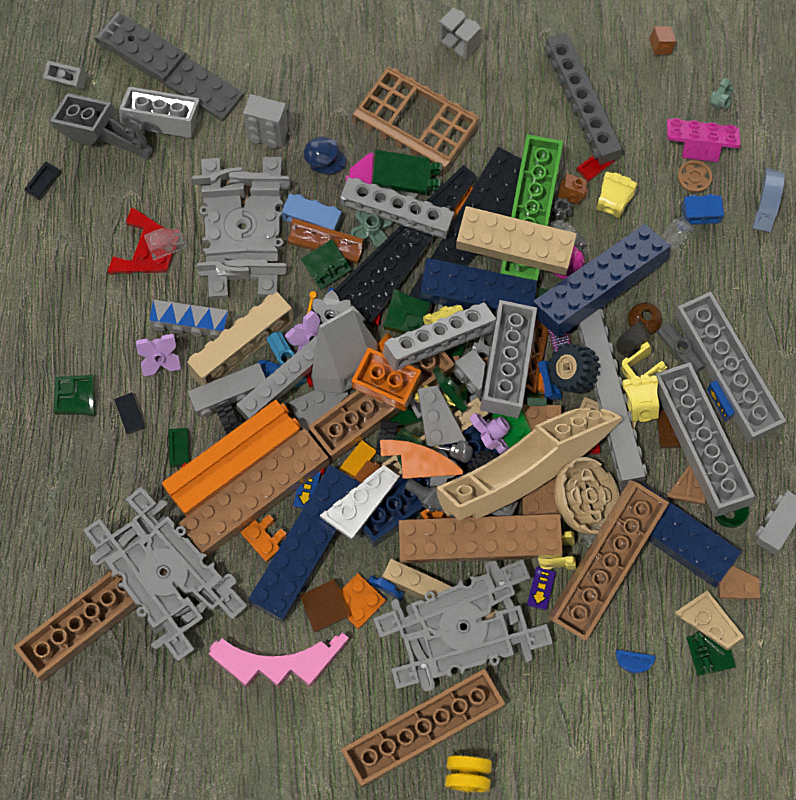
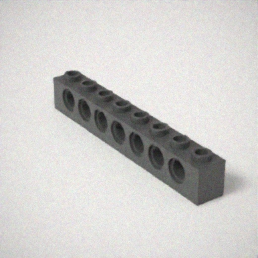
[544,32,622,165]

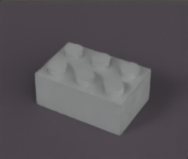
[243,94,289,149]

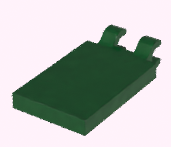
[371,149,442,194]

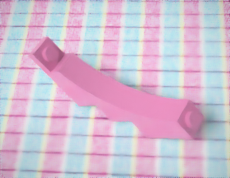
[209,633,349,688]

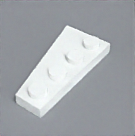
[320,465,400,540]

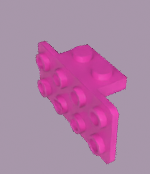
[667,118,741,162]

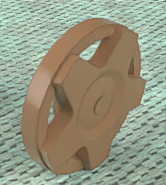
[677,160,712,193]

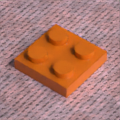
[341,573,386,630]

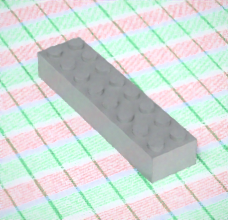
[674,292,786,444]
[655,362,755,517]

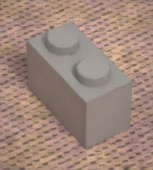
[43,60,88,90]

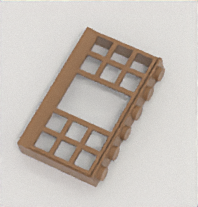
[353,66,479,175]

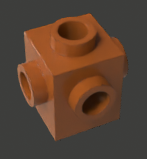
[557,173,588,205]

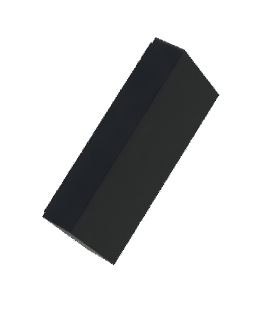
[24,161,61,200]
[114,393,145,435]

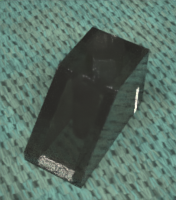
[616,321,651,358]

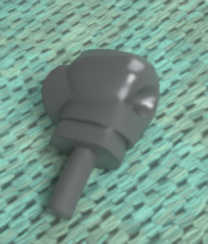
[438,440,473,463]

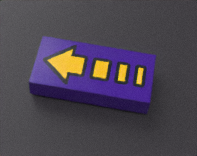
[526,567,556,611]

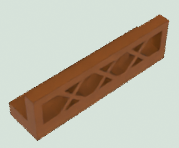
[288,218,364,264]
[525,319,548,394]

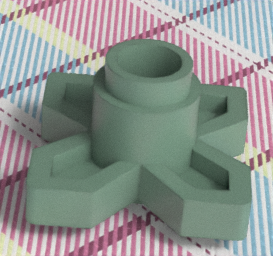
[350,210,392,248]

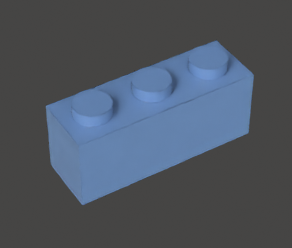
[282,193,342,231]

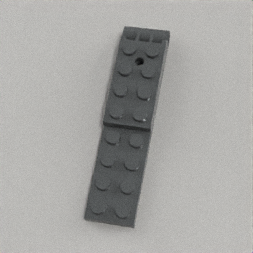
[94,12,244,122]

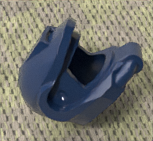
[304,137,347,175]

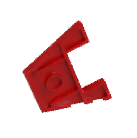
[107,208,179,275]

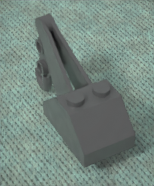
[50,93,153,159]

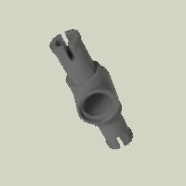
[405,479,456,518]

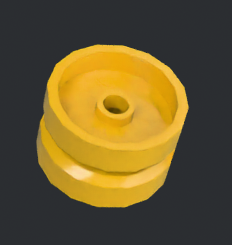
[445,756,492,793]

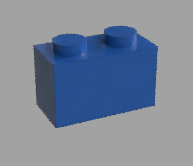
[681,194,724,225]

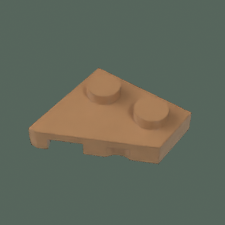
[666,464,705,505]

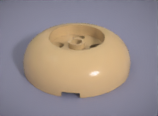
[554,457,620,535]

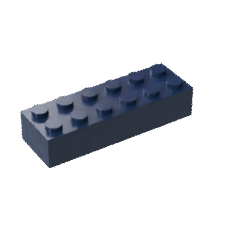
[418,258,537,316]
[642,483,741,589]

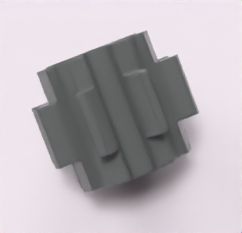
[550,197,573,221]

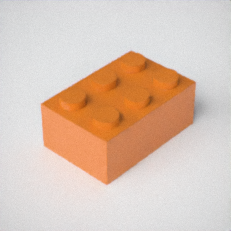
[351,347,422,411]

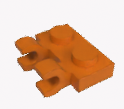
[240,514,287,563]

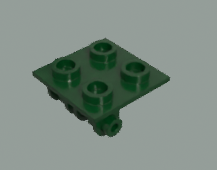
[301,239,352,290]
[686,632,736,676]

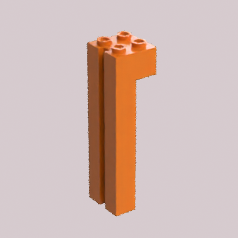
[162,400,301,517]

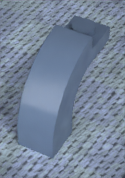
[752,168,785,232]

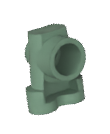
[710,78,734,110]

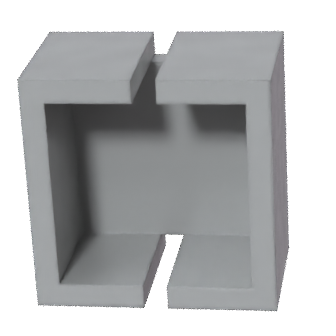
[439,7,481,60]

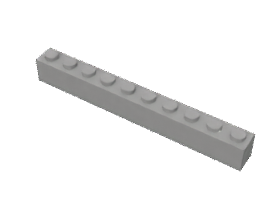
[576,309,647,487]

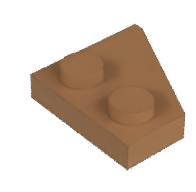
[718,566,760,600]

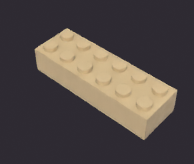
[456,206,577,275]
[187,292,293,386]

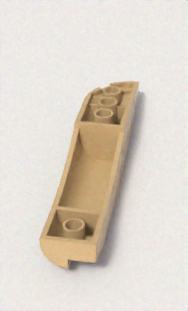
[436,408,622,521]

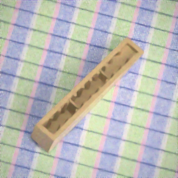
[380,397,488,476]
[382,559,498,621]

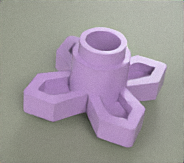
[285,311,321,352]
[136,334,181,376]
[469,413,510,454]

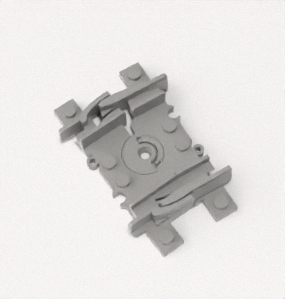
[192,157,290,299]
[83,487,247,662]
[373,559,553,691]

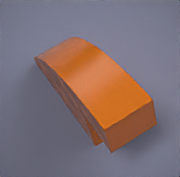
[380,440,463,479]

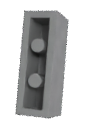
[754,490,796,555]

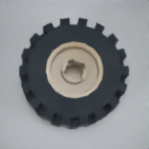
[548,343,600,394]

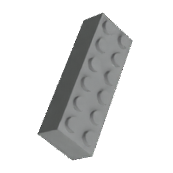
[480,300,537,418]

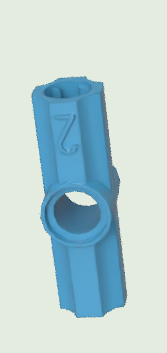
[266,331,307,388]

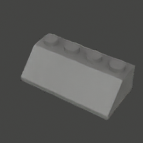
[119,87,199,138]

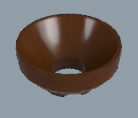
[628,302,662,336]

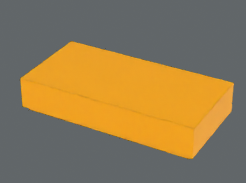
[338,440,376,479]

